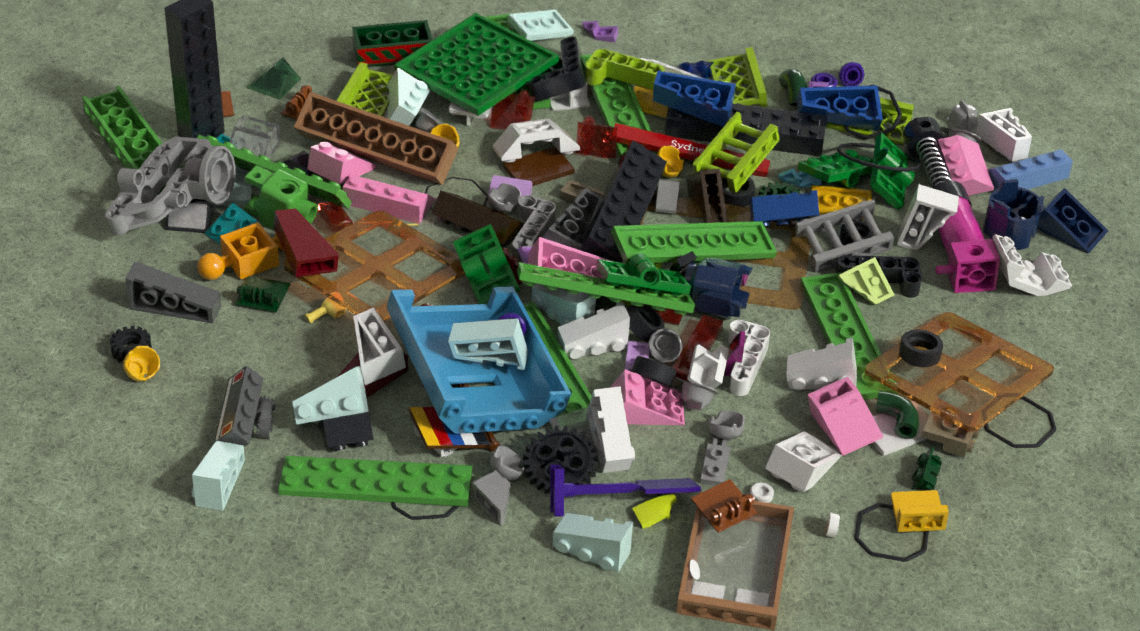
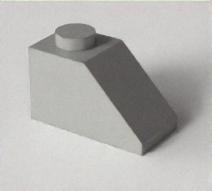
[473,470,511,526]

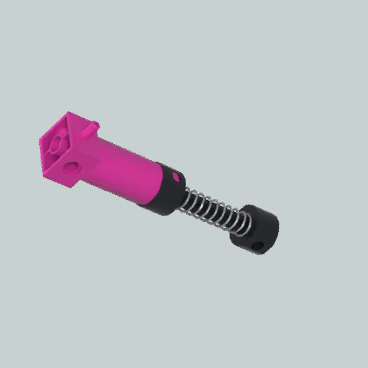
[903,117,1000,293]

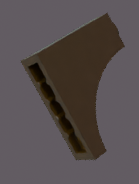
[686,169,727,223]

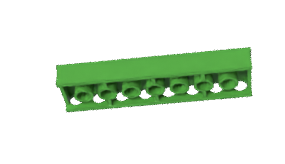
[82,86,180,195]

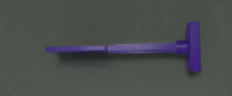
[550,464,701,517]

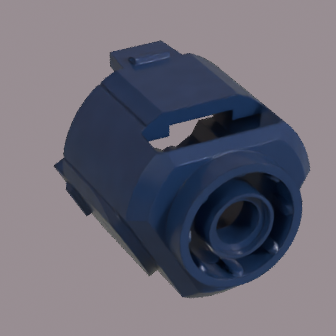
[983,179,1044,250]
[685,258,753,319]

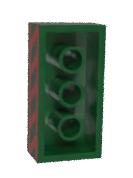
[352,20,433,67]

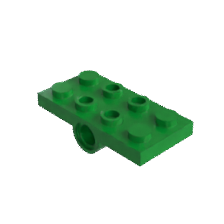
[870,133,915,209]
[797,150,873,189]
[453,224,521,304]
[596,253,691,296]

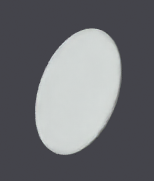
[689,560,700,580]

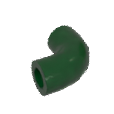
[779,69,807,105]
[876,390,919,439]

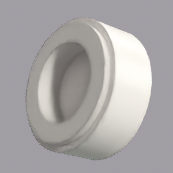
[750,483,774,503]
[825,513,840,538]

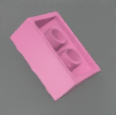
[938,135,994,196]

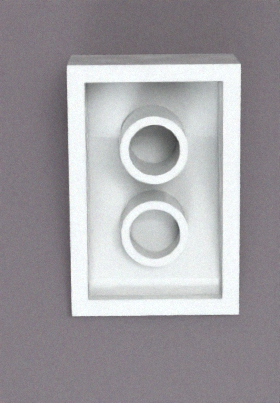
[765,431,842,492]

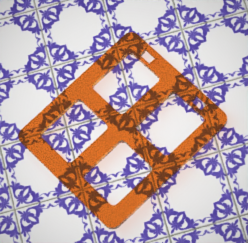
[284,211,465,322]
[865,312,1054,432]

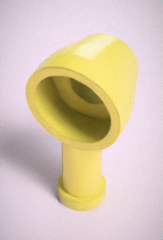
[305,294,346,324]

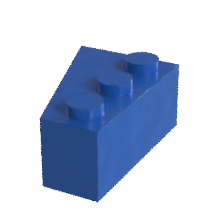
[749,190,819,227]

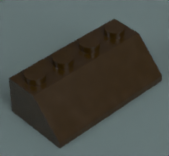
[431,190,525,247]

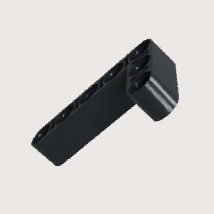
[526,36,586,101]

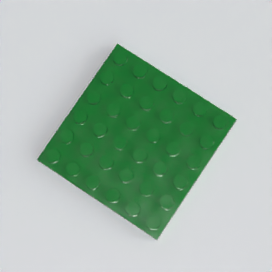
[395,13,559,116]

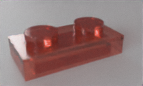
[317,202,353,232]

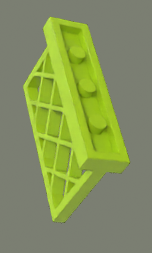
[708,47,768,107]
[337,62,393,117]
[826,97,914,145]

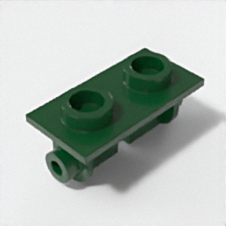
[911,447,942,491]

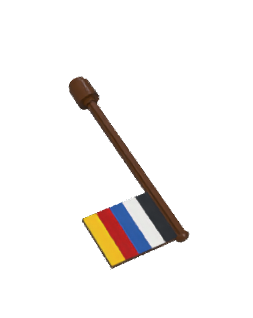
[408,303,500,452]

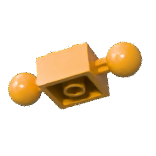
[197,222,284,280]

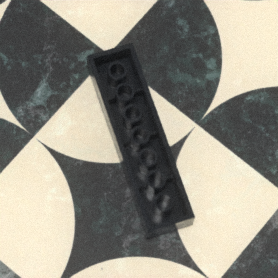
[164,0,225,138]
[665,103,827,157]
[578,140,667,263]

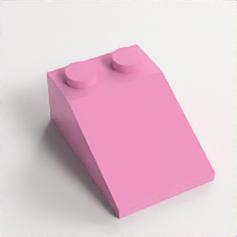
[307,142,377,184]

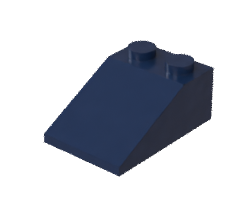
[1038,188,1108,254]

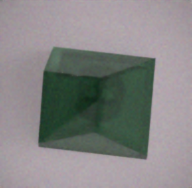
[247,57,301,100]

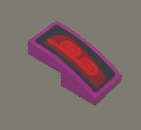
[724,331,746,376]

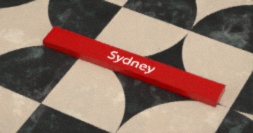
[611,123,770,177]

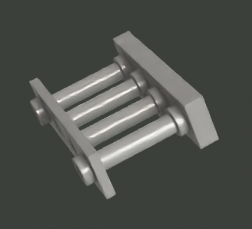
[795,199,894,272]

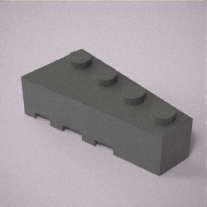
[542,188,602,249]
[125,261,222,324]

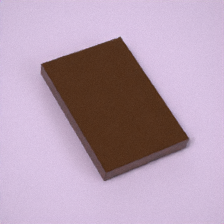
[503,147,575,186]

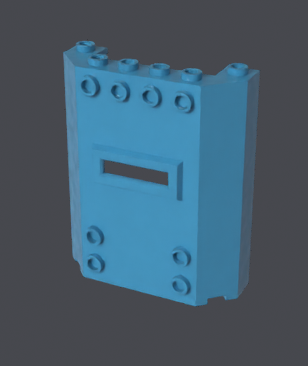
[386,287,571,434]

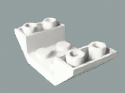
[493,118,580,162]
[993,234,1072,296]

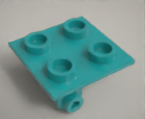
[205,203,262,245]

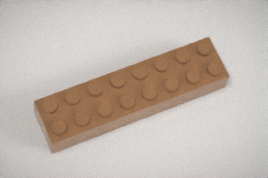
[294,92,458,185]

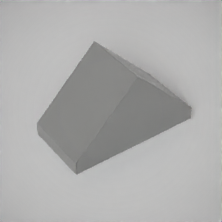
[655,180,680,214]

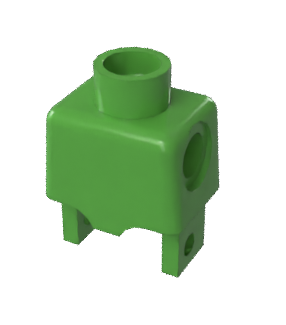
[244,165,318,230]

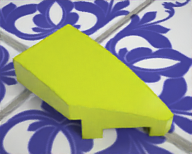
[632,493,677,529]

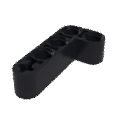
[836,255,922,298]

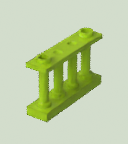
[693,112,780,193]

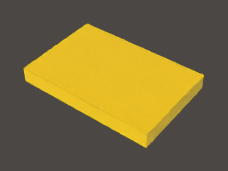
[810,185,872,220]

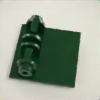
[235,276,290,313]

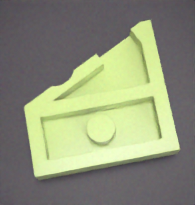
[838,257,894,305]

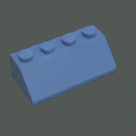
[988,149,1073,190]

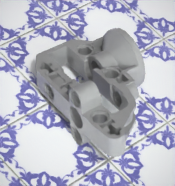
[105,137,236,235]

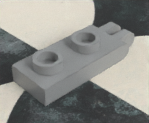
[700,437,731,486]

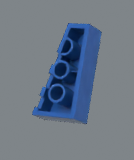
[653,71,736,127]
[796,85,883,131]

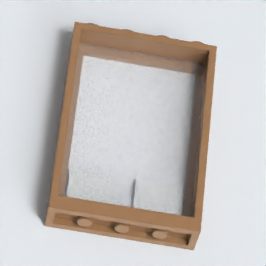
[676,492,794,631]

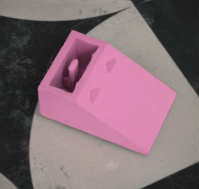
[611,369,685,425]
[808,377,883,456]

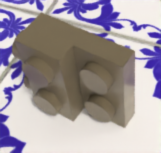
[922,403,981,457]

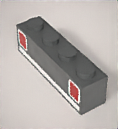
[213,366,264,447]

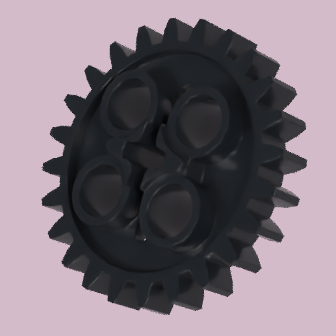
[523,425,598,494]

